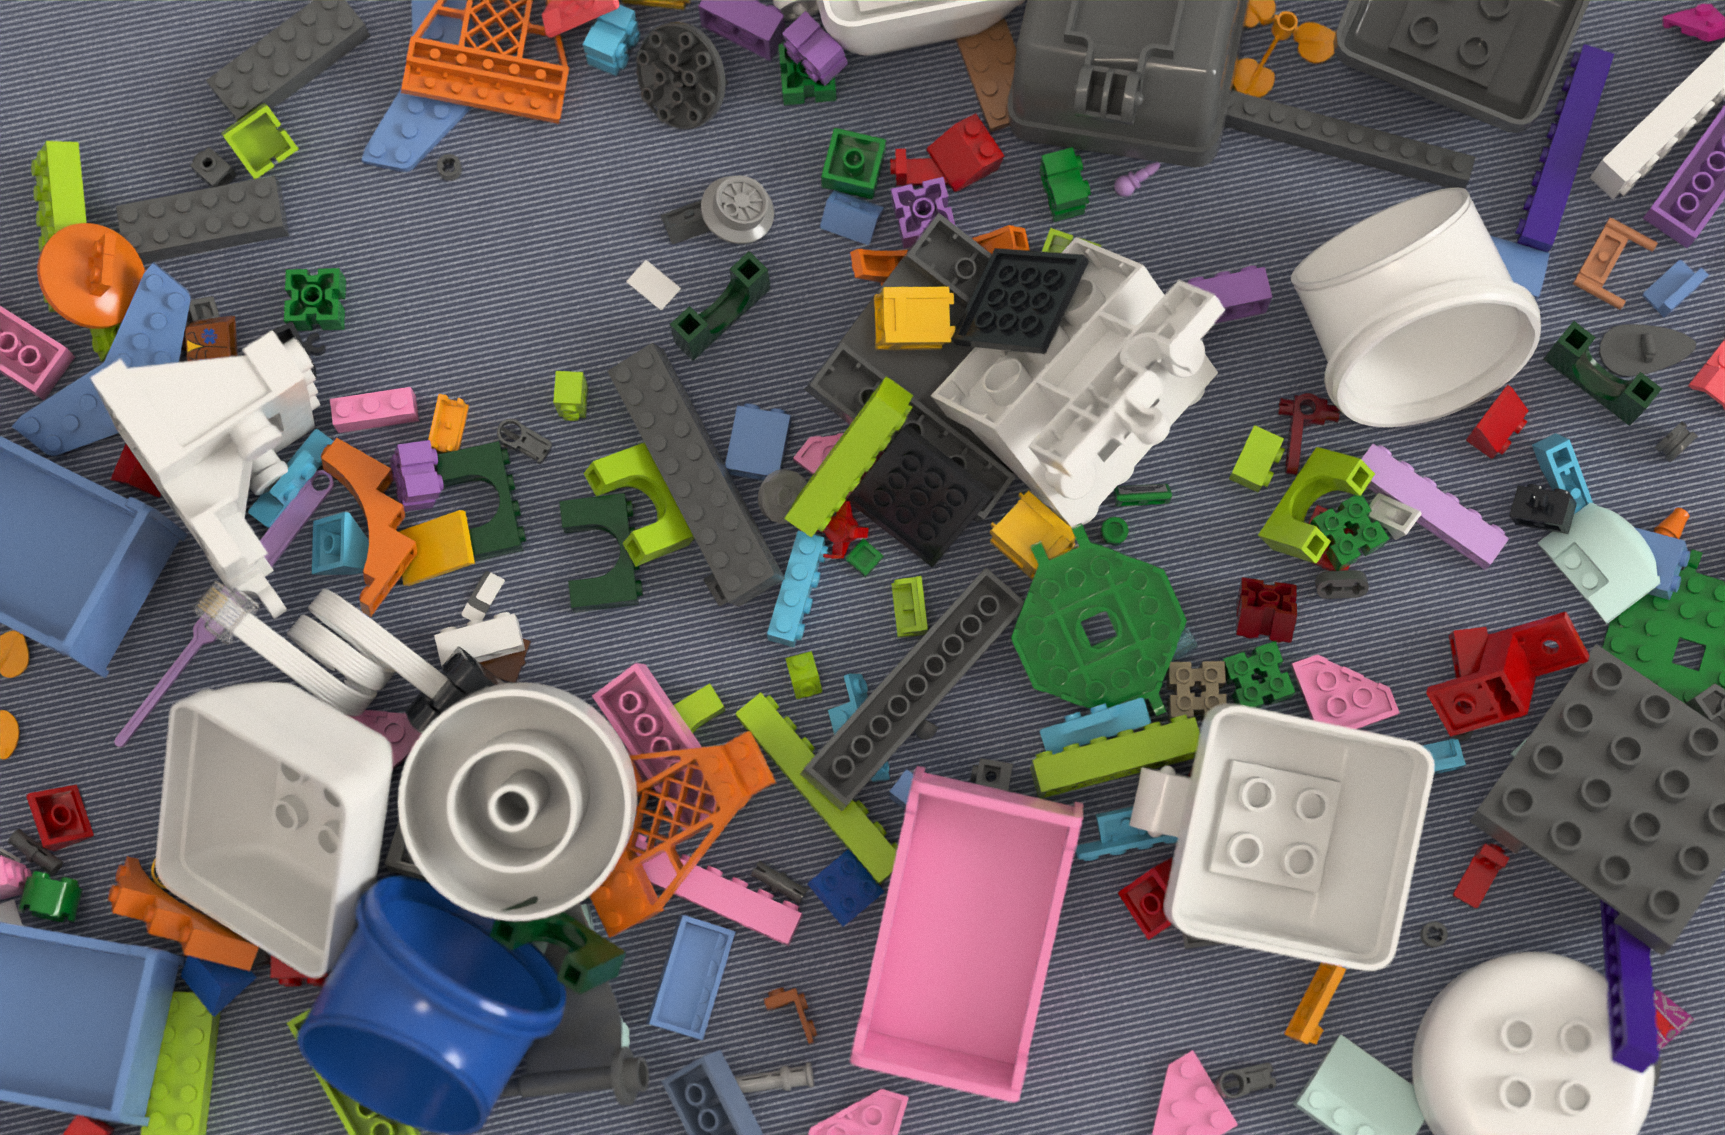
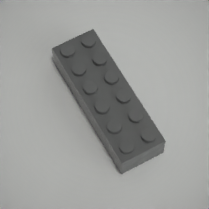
[206,0,370,121]
[116,176,289,264]

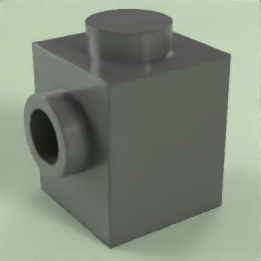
[190,147,237,188]

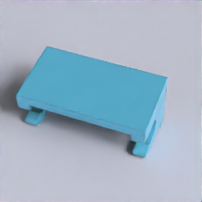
[1423,738,1466,775]

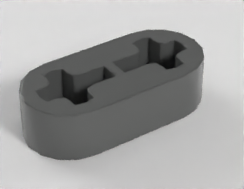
[1315,570,1369,599]

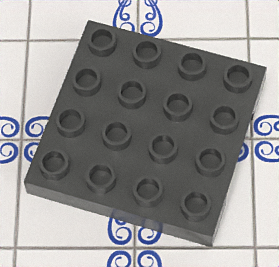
[804,213,1016,523]
[1469,644,1725,956]

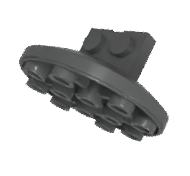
[636,22,729,129]

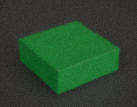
[845,538,884,578]

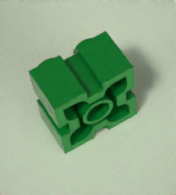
[778,43,836,105]
[1039,147,1091,222]
[284,268,346,331]
[1310,495,1389,571]
[1222,641,1295,709]

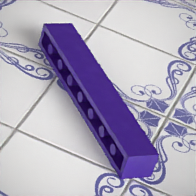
[1515,44,1614,252]
[1600,899,1660,1075]

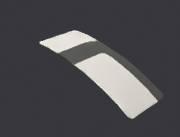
[462,571,505,621]

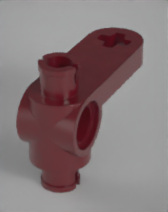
[1278,393,1340,475]

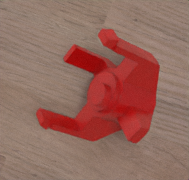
[800,501,869,559]

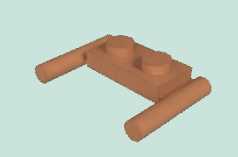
[1573,217,1658,310]

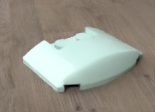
[1538,503,1661,624]

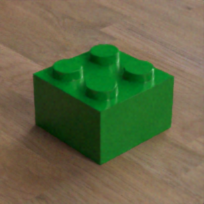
[821,127,886,200]

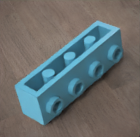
[767,530,828,647]

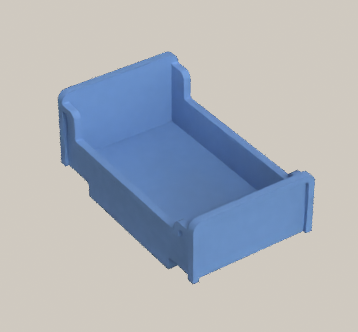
[0,436,188,678]
[0,922,186,1126]

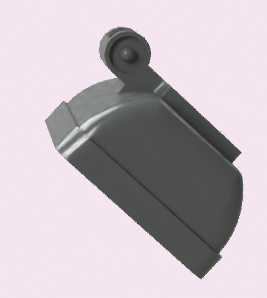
[1008,0,1249,167]
[1333,0,1590,133]

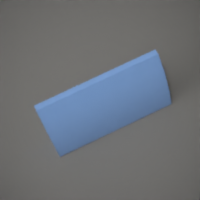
[1490,235,1549,301]
[646,915,736,1040]

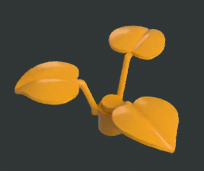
[1233,0,1335,98]
[0,630,30,760]

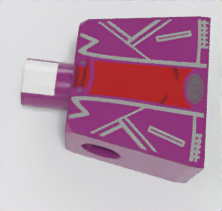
[1654,989,1694,1050]

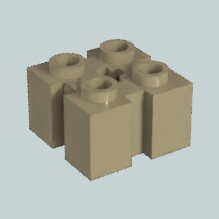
[1166,661,1226,722]

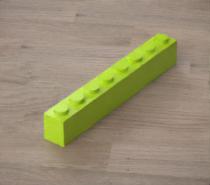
[735,692,898,886]

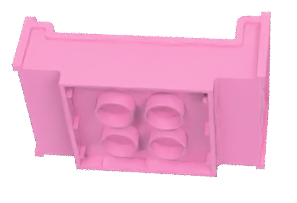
[850,766,1083,1102]

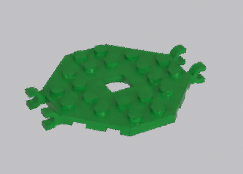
[1011,522,1187,716]
[1602,549,1725,704]

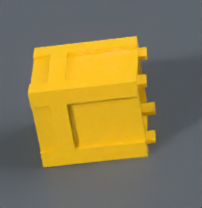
[874,287,955,350]
[990,490,1076,580]

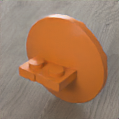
[37,223,145,329]

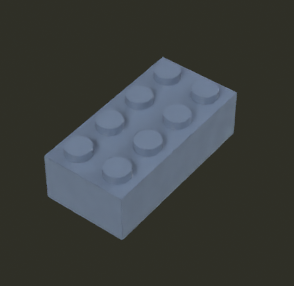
[661,1050,764,1135]

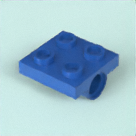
[807,849,884,927]

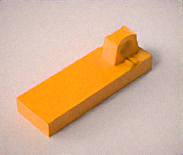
[1284,962,1346,1045]

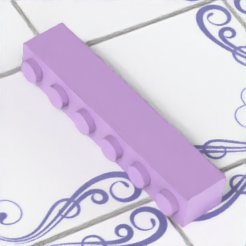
[1361,444,1509,570]

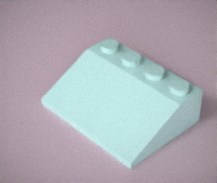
[1293,1034,1425,1135]

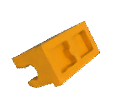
[428,394,469,454]

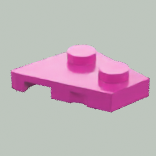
[1663,4,1725,42]

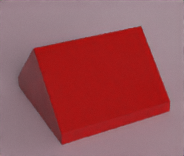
[110,443,161,498]
[26,784,94,852]

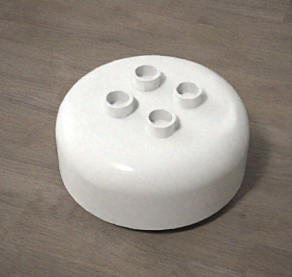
[398,682,637,921]
[1412,952,1654,1135]

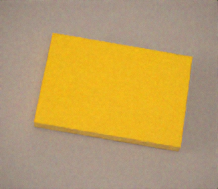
[398,510,475,586]

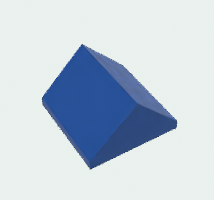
[181,955,257,1017]

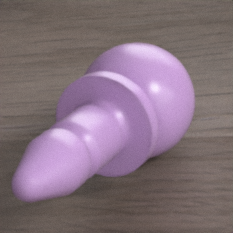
[1114,162,1160,197]

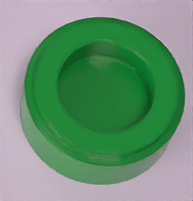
[1101,517,1129,545]

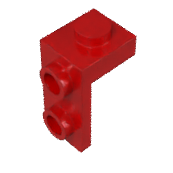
[890,149,948,186]
[1453,843,1510,909]

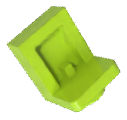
[785,651,822,699]

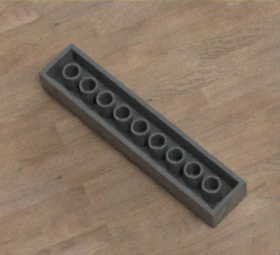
[607,343,785,607]
[800,568,1024,811]

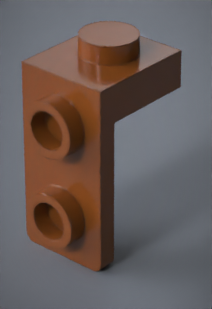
[764,987,818,1045]

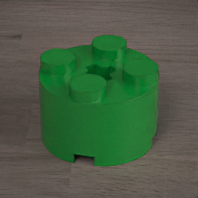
[18,871,83,923]

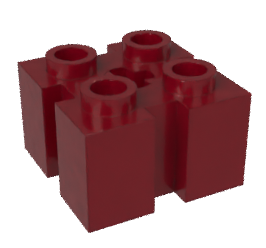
[1236,577,1297,643]

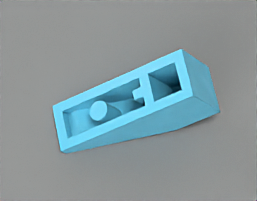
[1532,433,1593,514]

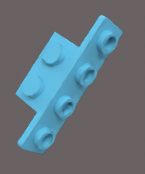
[248,429,334,528]
[828,674,890,782]
[1040,698,1151,754]
[1074,806,1178,861]

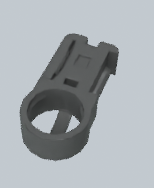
[497,418,552,464]
[1215,1063,1276,1099]

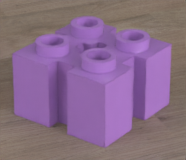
[782,11,848,85]
[891,177,956,249]
[390,440,443,512]

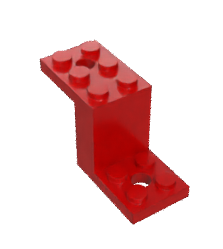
[1426,611,1590,737]

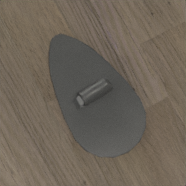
[1599,324,1696,377]

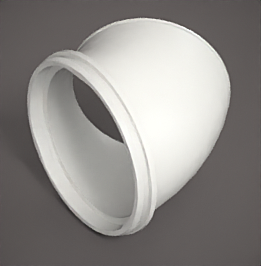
[1291,188,1541,427]

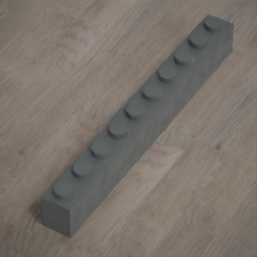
[1224,90,1475,189]

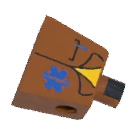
[181,315,238,362]

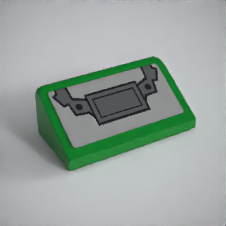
[1114,484,1172,507]

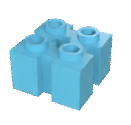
[583,4,640,76]

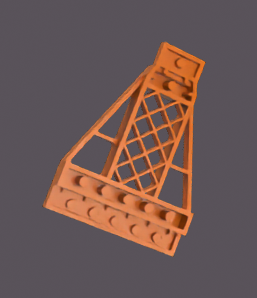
[401,0,569,124]
[589,731,776,938]

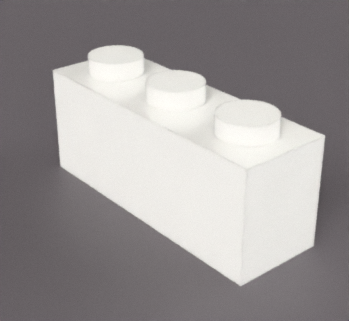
[434,612,525,668]

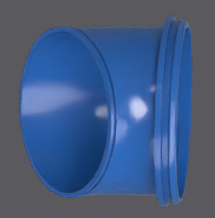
[297,876,566,1135]

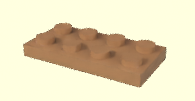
[955,18,1016,132]

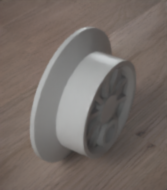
[701,175,774,244]

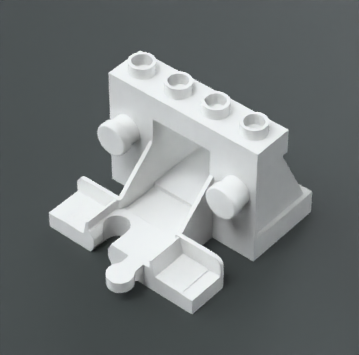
[931,237,1225,527]
[91,331,321,619]

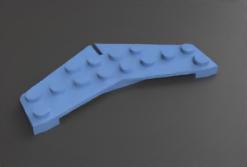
[362,0,480,172]
[12,262,191,456]

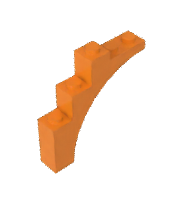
[850,225,1030,286]
[108,856,259,971]

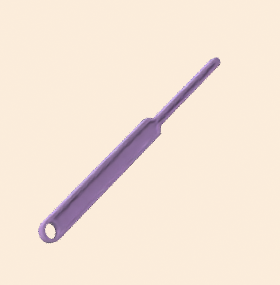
[114,470,334,747]

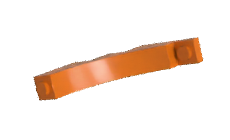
[321,438,418,617]

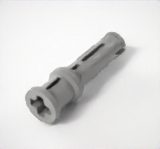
[735,1062,814,1093]

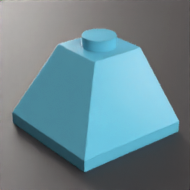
[312,512,369,575]

